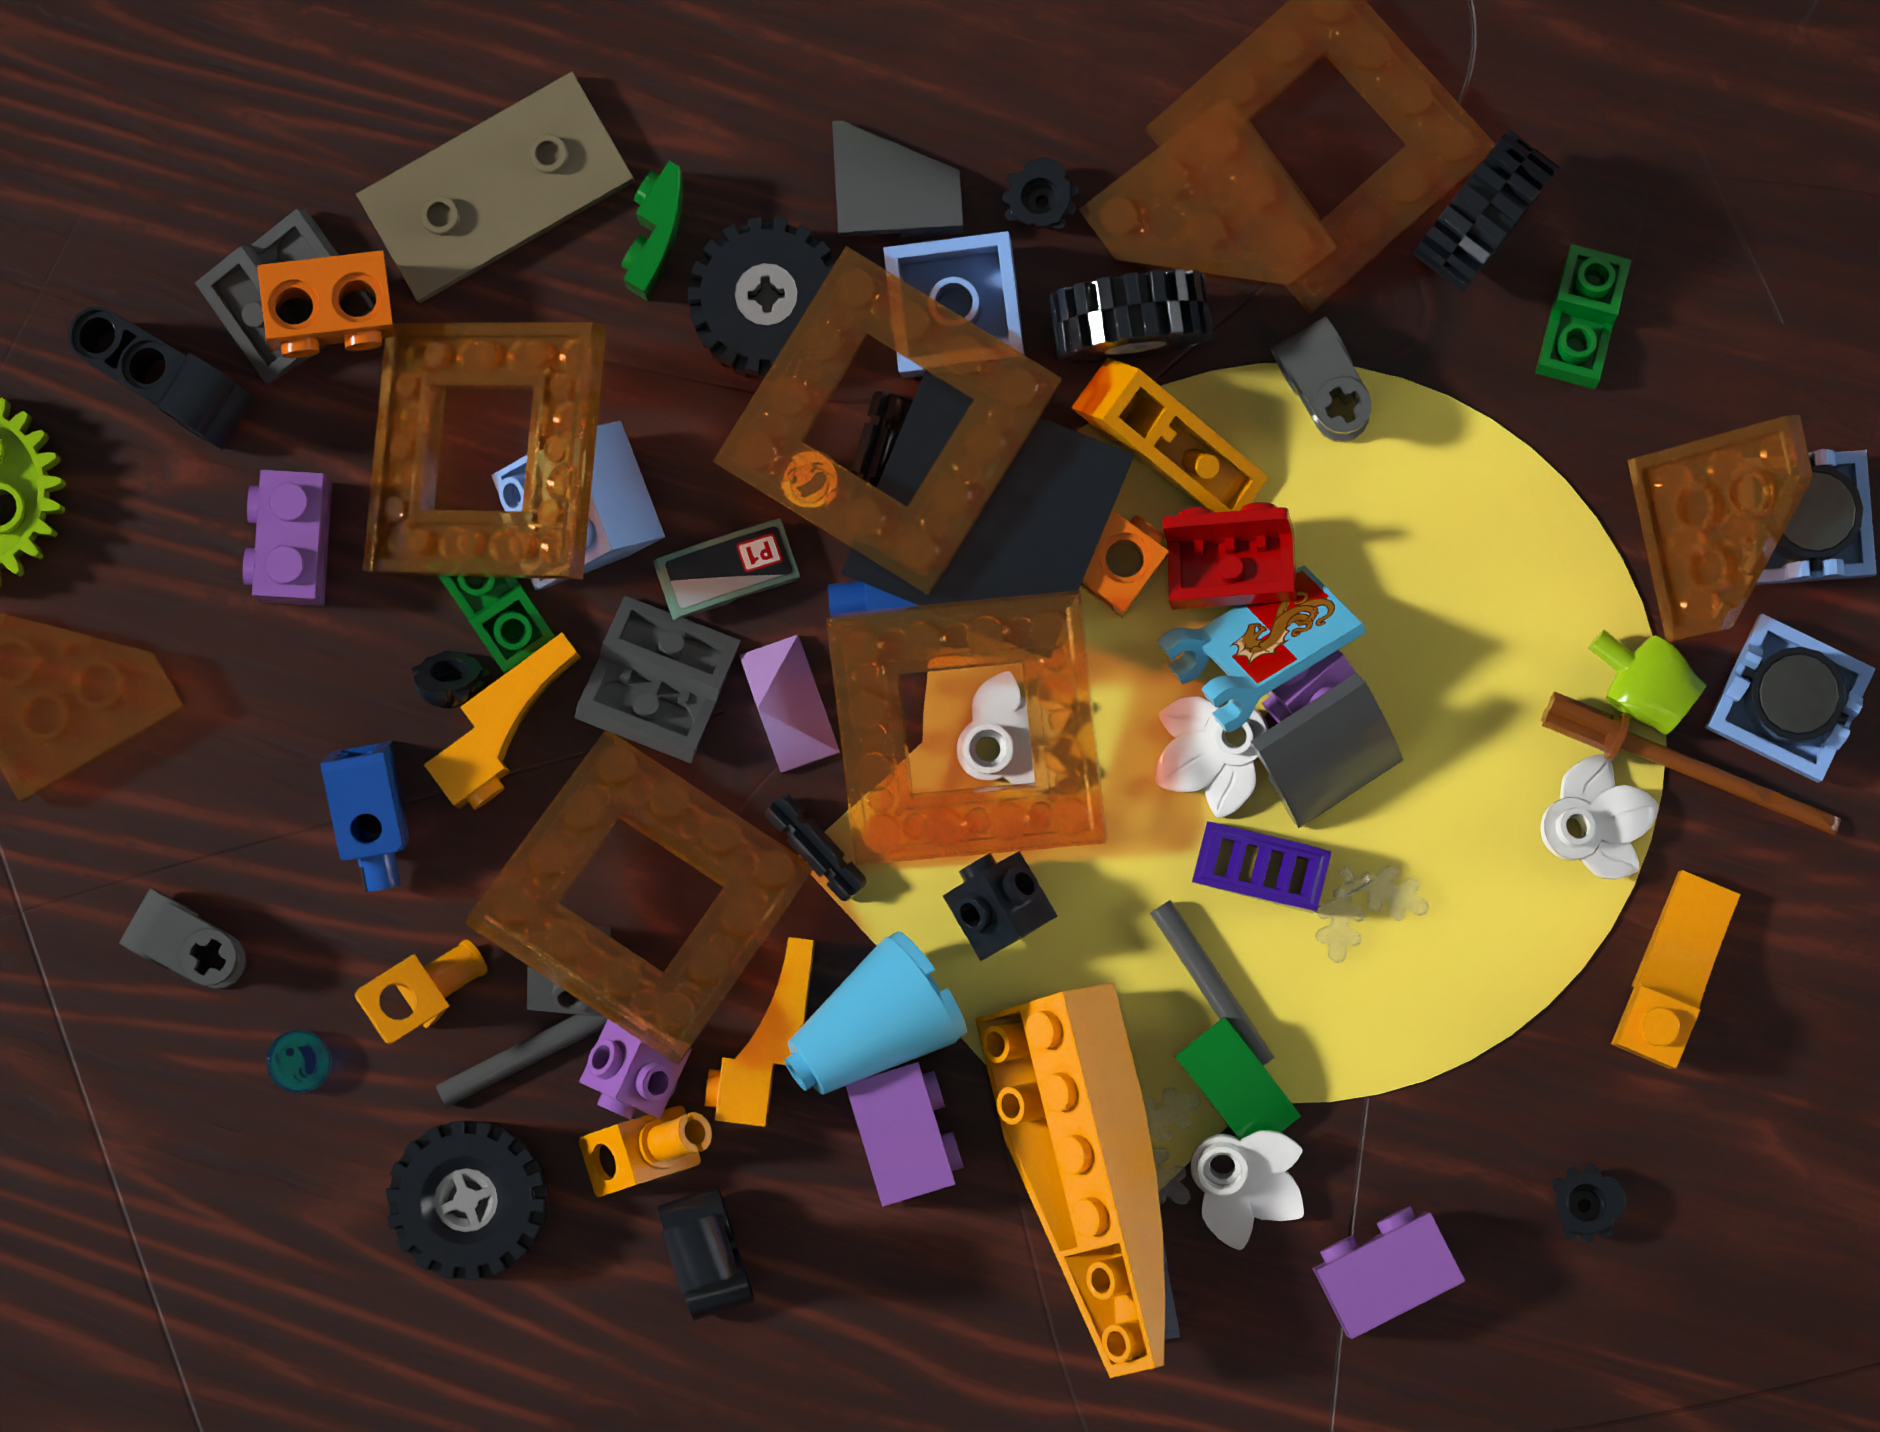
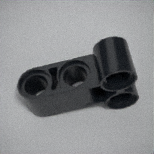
[68,307,255,451]
[658,1186,754,1321]

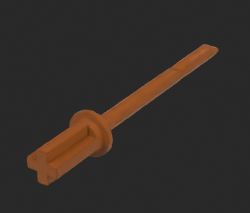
[1541,691,1841,835]

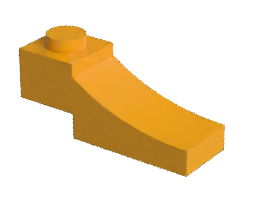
[424,633,581,810]
[1611,870,1741,1069]
[705,937,815,1127]

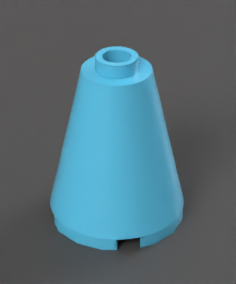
[784,931,967,1094]

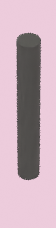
[1150,900,1275,1065]
[436,1001,612,1108]

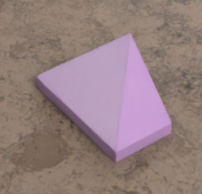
[739,634,840,773]

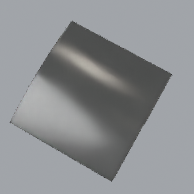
[195,208,374,384]
[574,596,741,764]
[1250,672,1403,829]

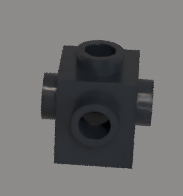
[943,851,1058,961]

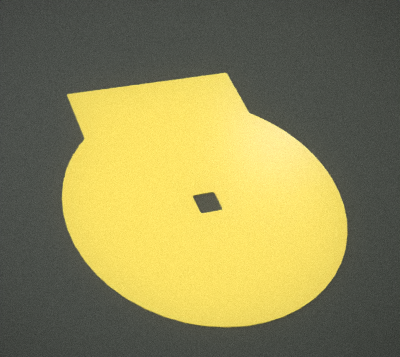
[796,363,1667,1191]

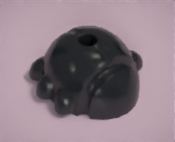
[1002,158,1079,230]
[412,651,490,709]
[1551,1164,1627,1243]

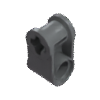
[1270,317,1371,442]
[119,888,247,989]

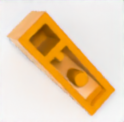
[1071,358,1269,512]

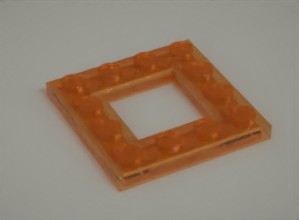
[1145,0,1496,314]
[713,246,1063,595]
[363,322,606,580]
[826,590,1107,865]
[466,730,813,1065]

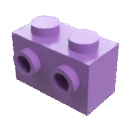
[243,470,332,606]
[846,1062,964,1207]
[1312,1206,1465,1339]

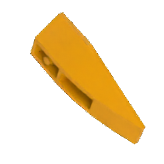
[975,982,1165,1378]

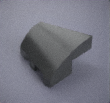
[832,121,963,238]

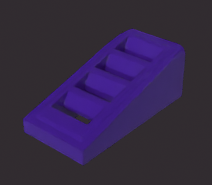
[1191,821,1331,914]

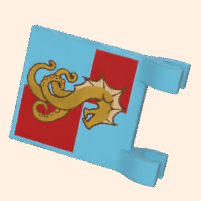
[1157,565,1366,732]

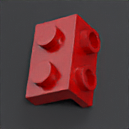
[1163,502,1297,610]

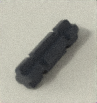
[843,391,905,513]
[765,793,866,901]

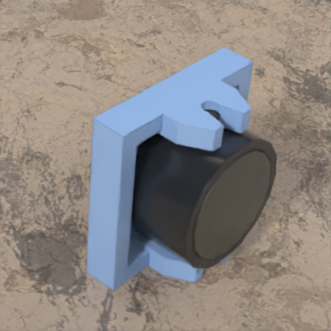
[1738,449,1877,585]
[1705,614,1876,783]

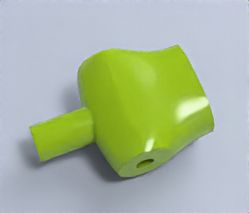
[1588,629,1706,736]

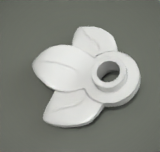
[956,671,1072,791]
[1155,696,1268,818]
[1540,754,1658,880]
[1191,1130,1304,1250]

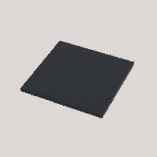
[841,371,1134,659]

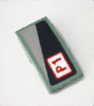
[653,518,801,620]

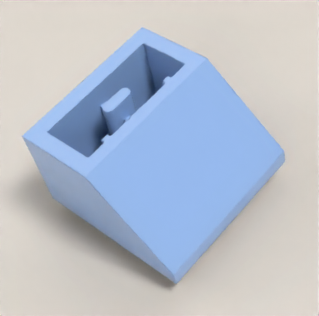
[491,420,665,591]

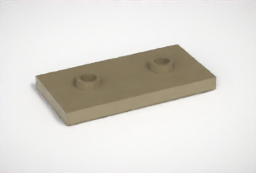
[356,72,635,304]

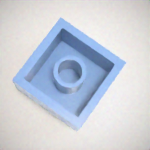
[883,231,1027,379]

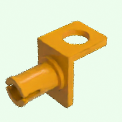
[355,939,488,1044]
[579,1105,712,1197]

